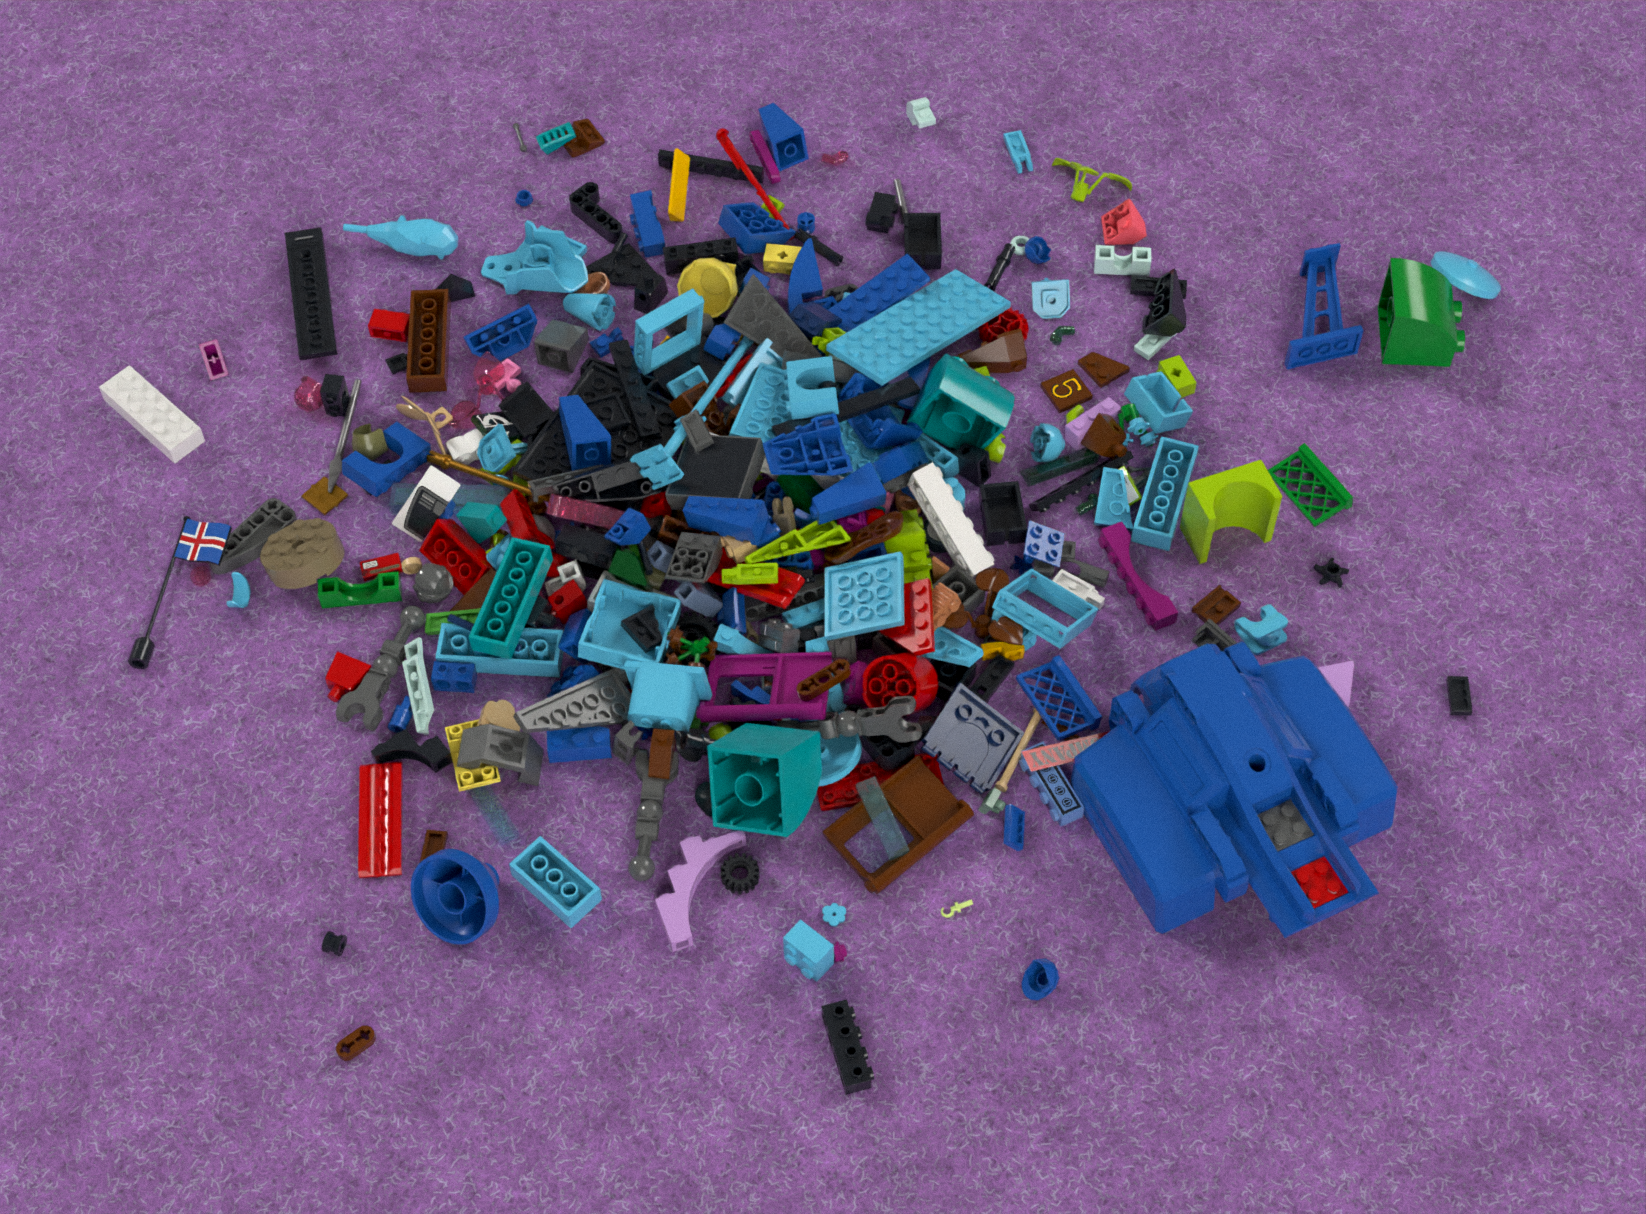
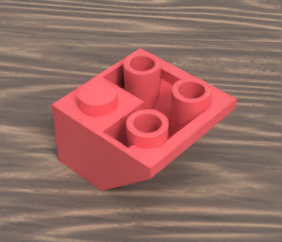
[1101,199,1147,245]

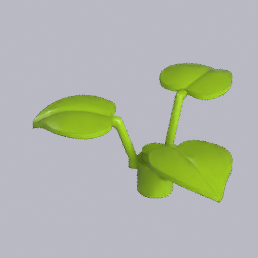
[1052,158,1132,203]

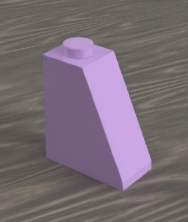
[1318,661,1354,708]

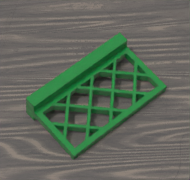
[1268,443,1353,527]

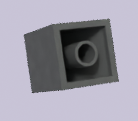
[534,320,589,373]

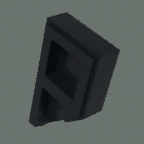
[385,353,407,375]

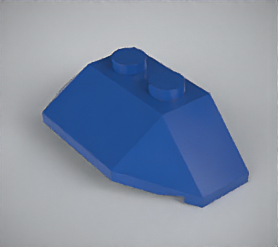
[463,304,538,363]

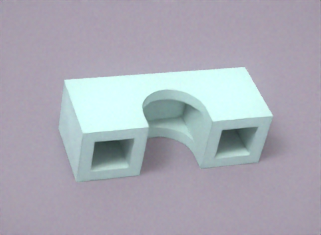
[1094,245,1151,276]

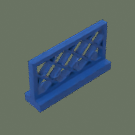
[1016,655,1102,741]

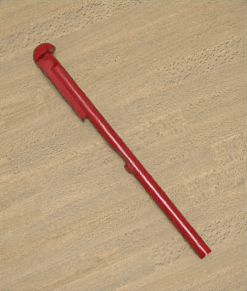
[716,128,794,241]

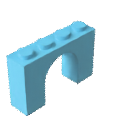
[783,356,839,420]

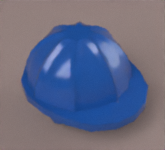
[1022,958,1060,1001]

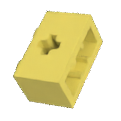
[763,243,802,275]

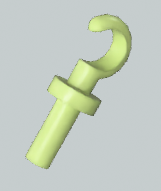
[941,899,973,918]

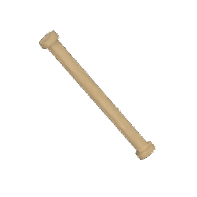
[995,708,1046,792]

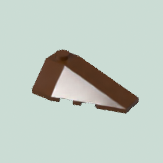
[956,329,1027,373]
[669,380,730,436]

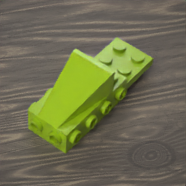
[884,509,933,590]

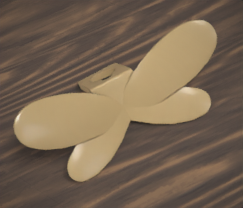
[396,396,453,455]

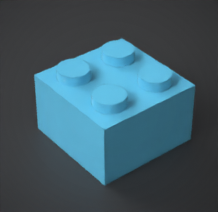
[783,919,834,982]

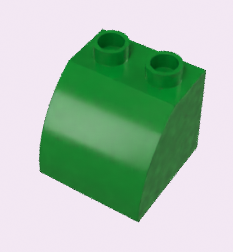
[1377,258,1465,367]

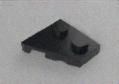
[621,605,662,653]

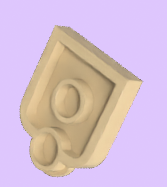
[477,700,520,731]

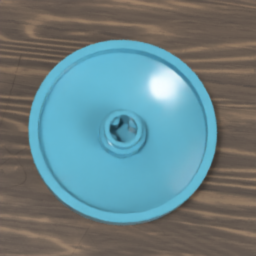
[1431,251,1501,299]
[813,720,862,787]

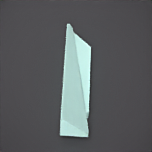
[402,637,434,735]

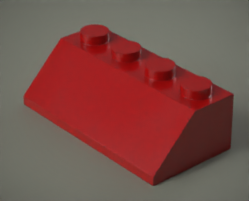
[419,519,497,595]

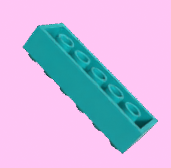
[469,537,553,659]

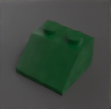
[608,549,653,592]

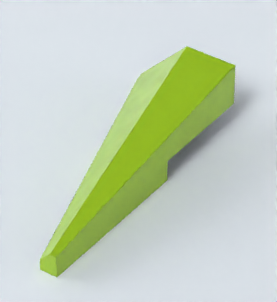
[745,520,851,564]

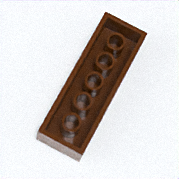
[406,289,451,393]

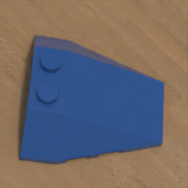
[762,413,853,476]

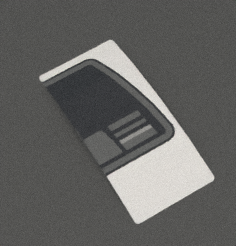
[392,465,461,542]

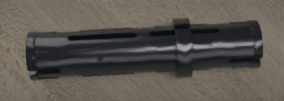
[794,228,844,266]
[984,243,1016,291]

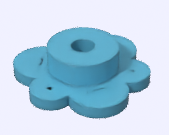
[822,903,846,927]

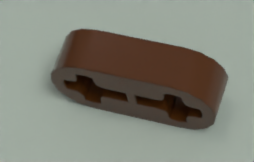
[336,1025,376,1061]

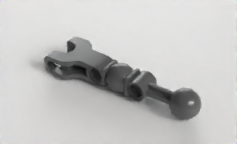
[336,606,425,731]
[775,696,922,742]
[628,749,679,882]

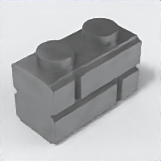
[759,618,800,653]

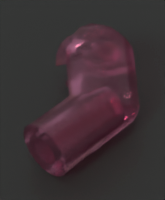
[821,151,849,166]

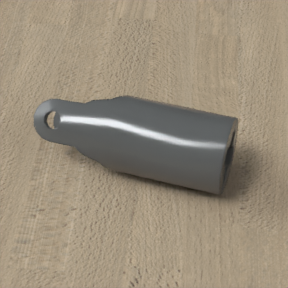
[1066,558,1110,588]

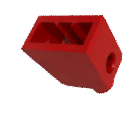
[548,579,587,624]
[325,651,372,702]

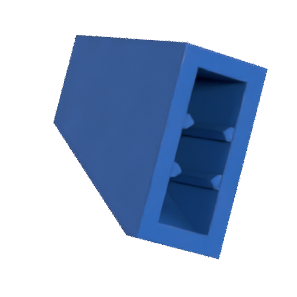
[558,608,592,664]

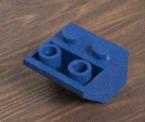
[547,665,600,698]

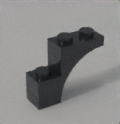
[371,729,453,773]

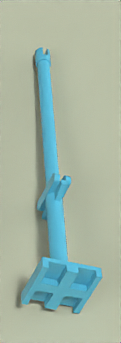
[630,336,754,490]

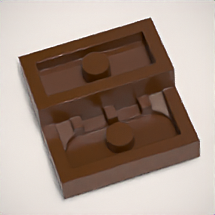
[558,119,605,158]

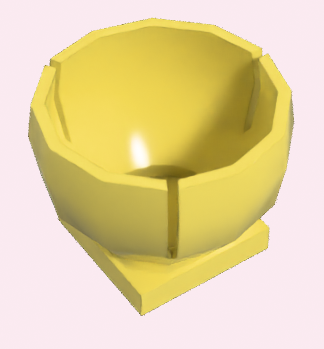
[677,258,738,318]

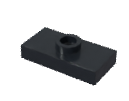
[1446,676,1473,716]

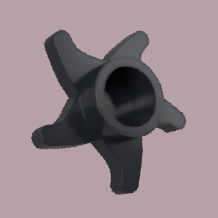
[1314,558,1349,588]

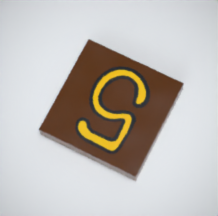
[1040,369,1093,413]

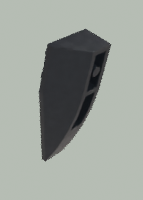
[552,457,669,504]

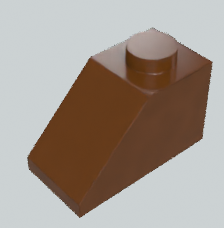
[648,729,676,779]

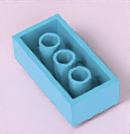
[509,836,602,928]

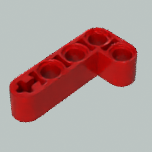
[500,489,555,550]

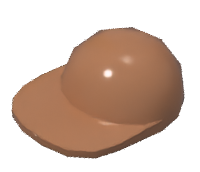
[574,272,610,294]
[895,490,922,515]

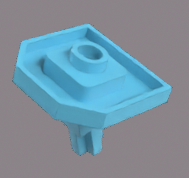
[1031,277,1070,319]
[477,424,527,473]

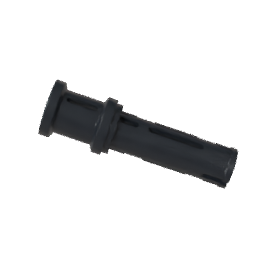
[680,731,717,753]

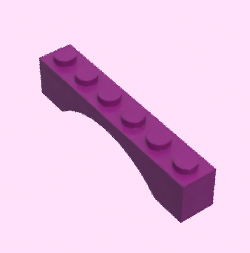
[1098,521,1178,631]

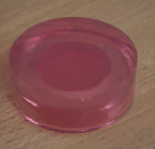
[190,566,211,587]

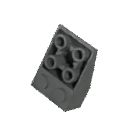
[665,532,723,583]

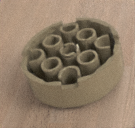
[260,518,345,589]

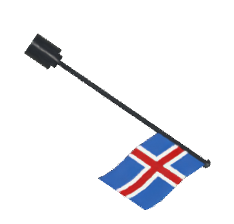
[128,516,232,669]

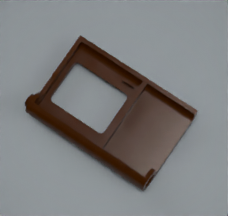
[822,755,974,894]

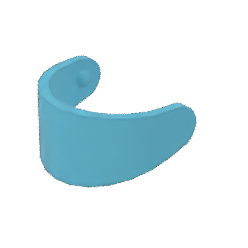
[227,572,251,608]

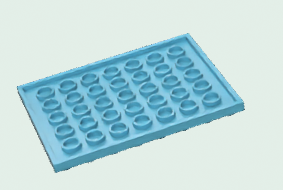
[729,362,905,481]

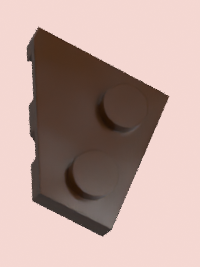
[1078,352,1130,388]

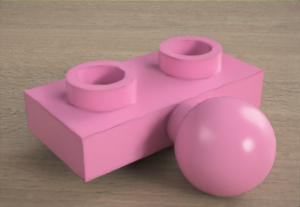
[480,358,521,395]

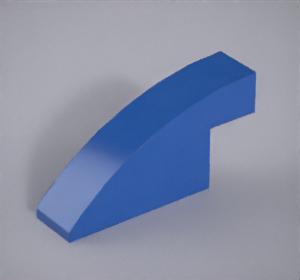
[787,238,823,314]

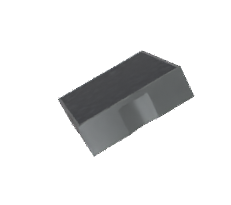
[665,435,765,511]

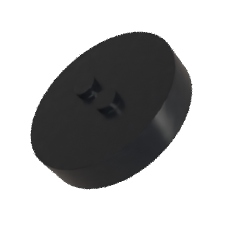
[652,334,727,402]

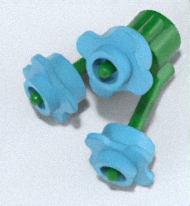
[1118,403,1159,447]

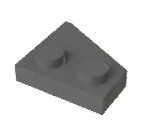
[814,625,857,664]

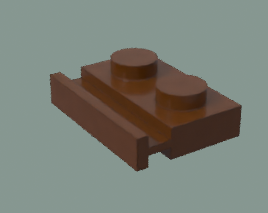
[1191,585,1241,625]

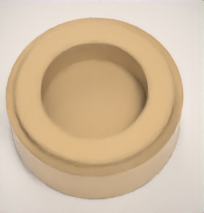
[401,557,422,575]

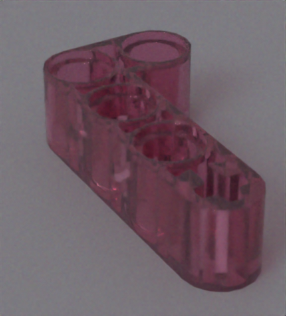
[546,494,625,530]

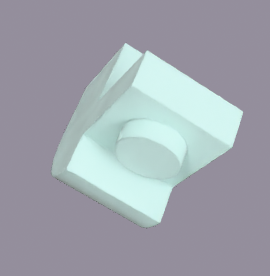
[906,97,936,129]

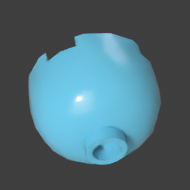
[1030,423,1065,462]

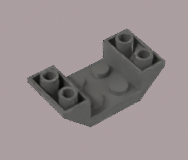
[457,724,544,786]

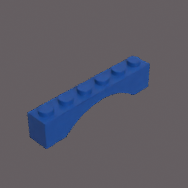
[703,268,770,360]

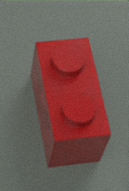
[368,309,410,342]

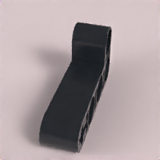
[569,182,622,244]
[844,704,915,771]

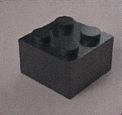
[929,659,976,702]

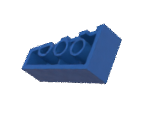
[683,496,769,546]

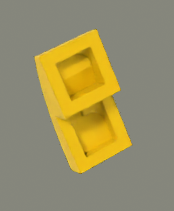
[981,642,1025,661]

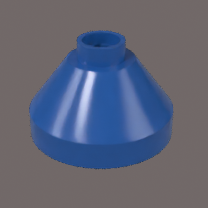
[411,849,499,945]

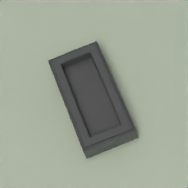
[680,409,715,452]

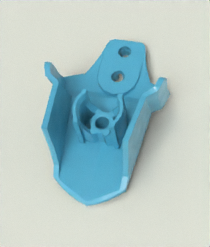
[481,220,588,295]

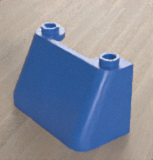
[838,373,923,450]

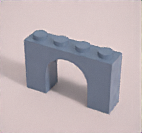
[647,540,723,619]

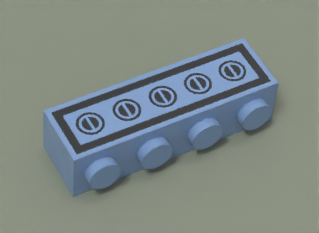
[1019,741,1084,827]

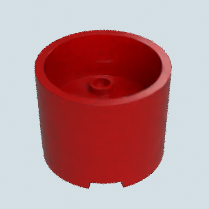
[862,652,938,716]

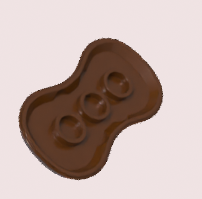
[824,511,903,564]

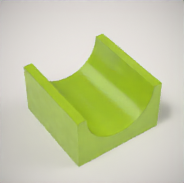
[1179,460,1282,564]

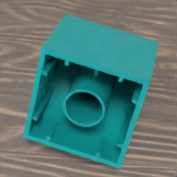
[906,354,1015,449]
[707,723,822,837]

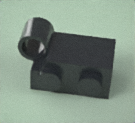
[865,192,899,234]

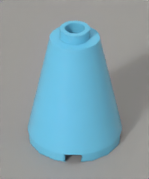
[563,293,616,331]

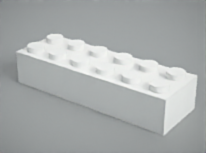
[99,365,205,463]
[907,462,994,580]

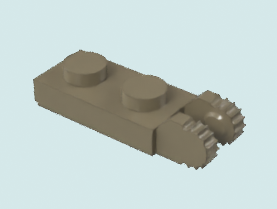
[772,497,797,536]

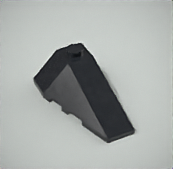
[1142,268,1186,337]

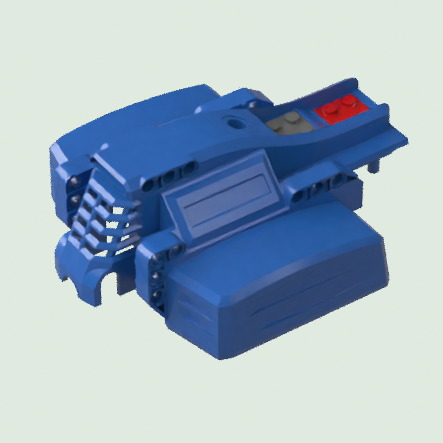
[1070,641,1398,938]

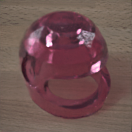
[294,376,323,412]

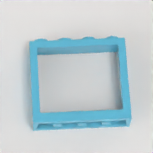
[634,288,704,376]
[992,568,1098,649]

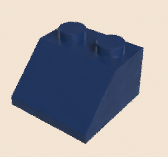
[788,301,842,347]

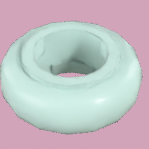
[1010,236,1029,255]

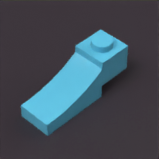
[714,624,775,655]

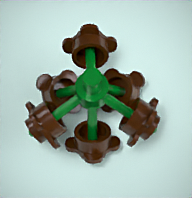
[665,626,718,675]

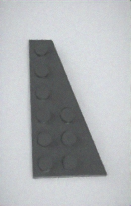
[724,274,823,358]
[513,669,631,733]

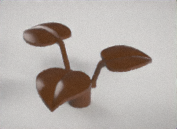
[943,568,1023,646]

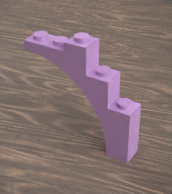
[655,830,746,952]

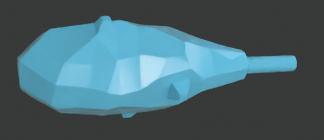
[343,215,458,259]

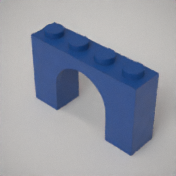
[342,422,431,497]

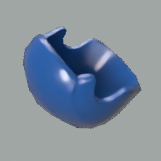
[1025,236,1051,264]

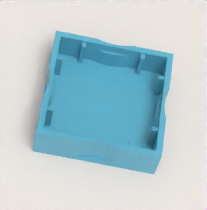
[578,579,682,670]

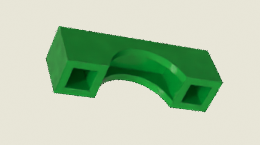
[318,572,402,609]

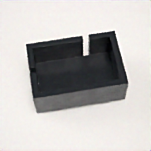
[904,213,942,269]
[978,481,1027,546]

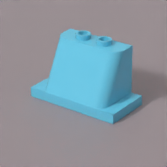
[624,660,712,731]

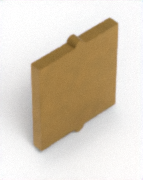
[301,476,348,515]

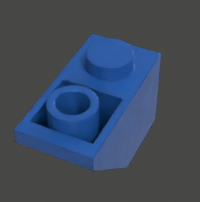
[604,508,651,546]

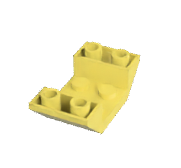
[445,719,501,792]

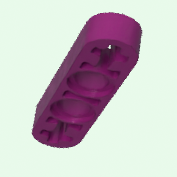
[749,129,781,184]

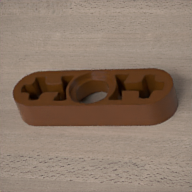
[796,659,851,701]

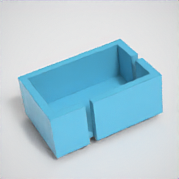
[1124,371,1193,434]

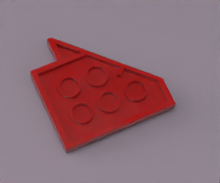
[877,578,935,656]

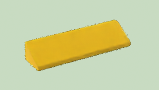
[668,148,690,222]

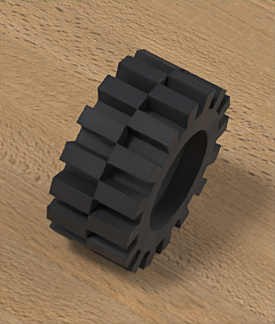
[721,853,760,895]

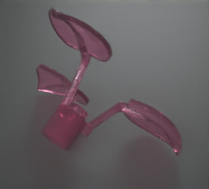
[448,351,510,429]

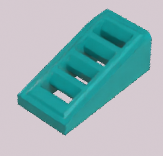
[536,122,577,155]

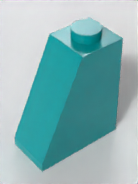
[456,502,507,544]

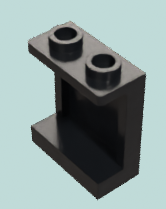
[498,382,554,441]

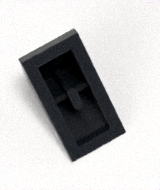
[436,274,475,302]

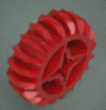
[978,307,1029,343]

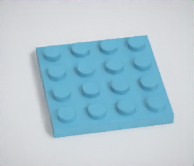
[825,551,905,641]

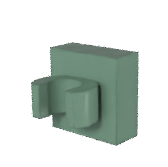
[978,787,1006,814]

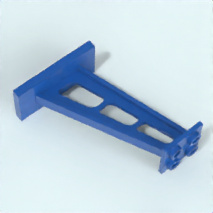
[1284,243,1364,369]

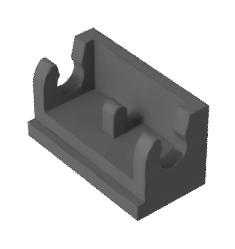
[1192,619,1237,652]
[613,720,641,765]

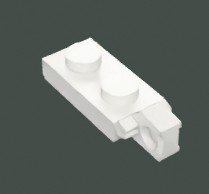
[1052,569,1105,610]

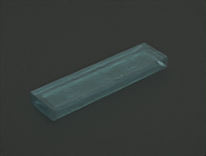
[855,776,910,860]
[467,785,519,846]

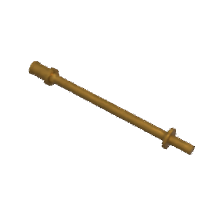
[427,450,558,505]

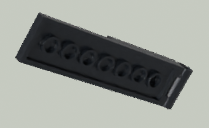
[285,227,338,361]

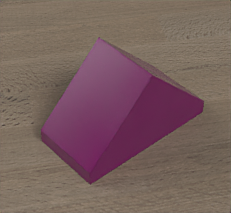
[199,339,229,380]

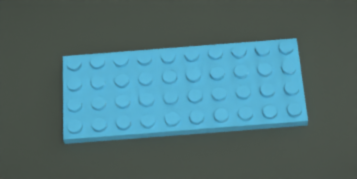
[826,269,1011,385]

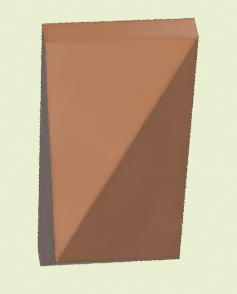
[930,556,950,584]

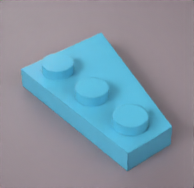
[1094,467,1133,531]
[921,626,984,667]

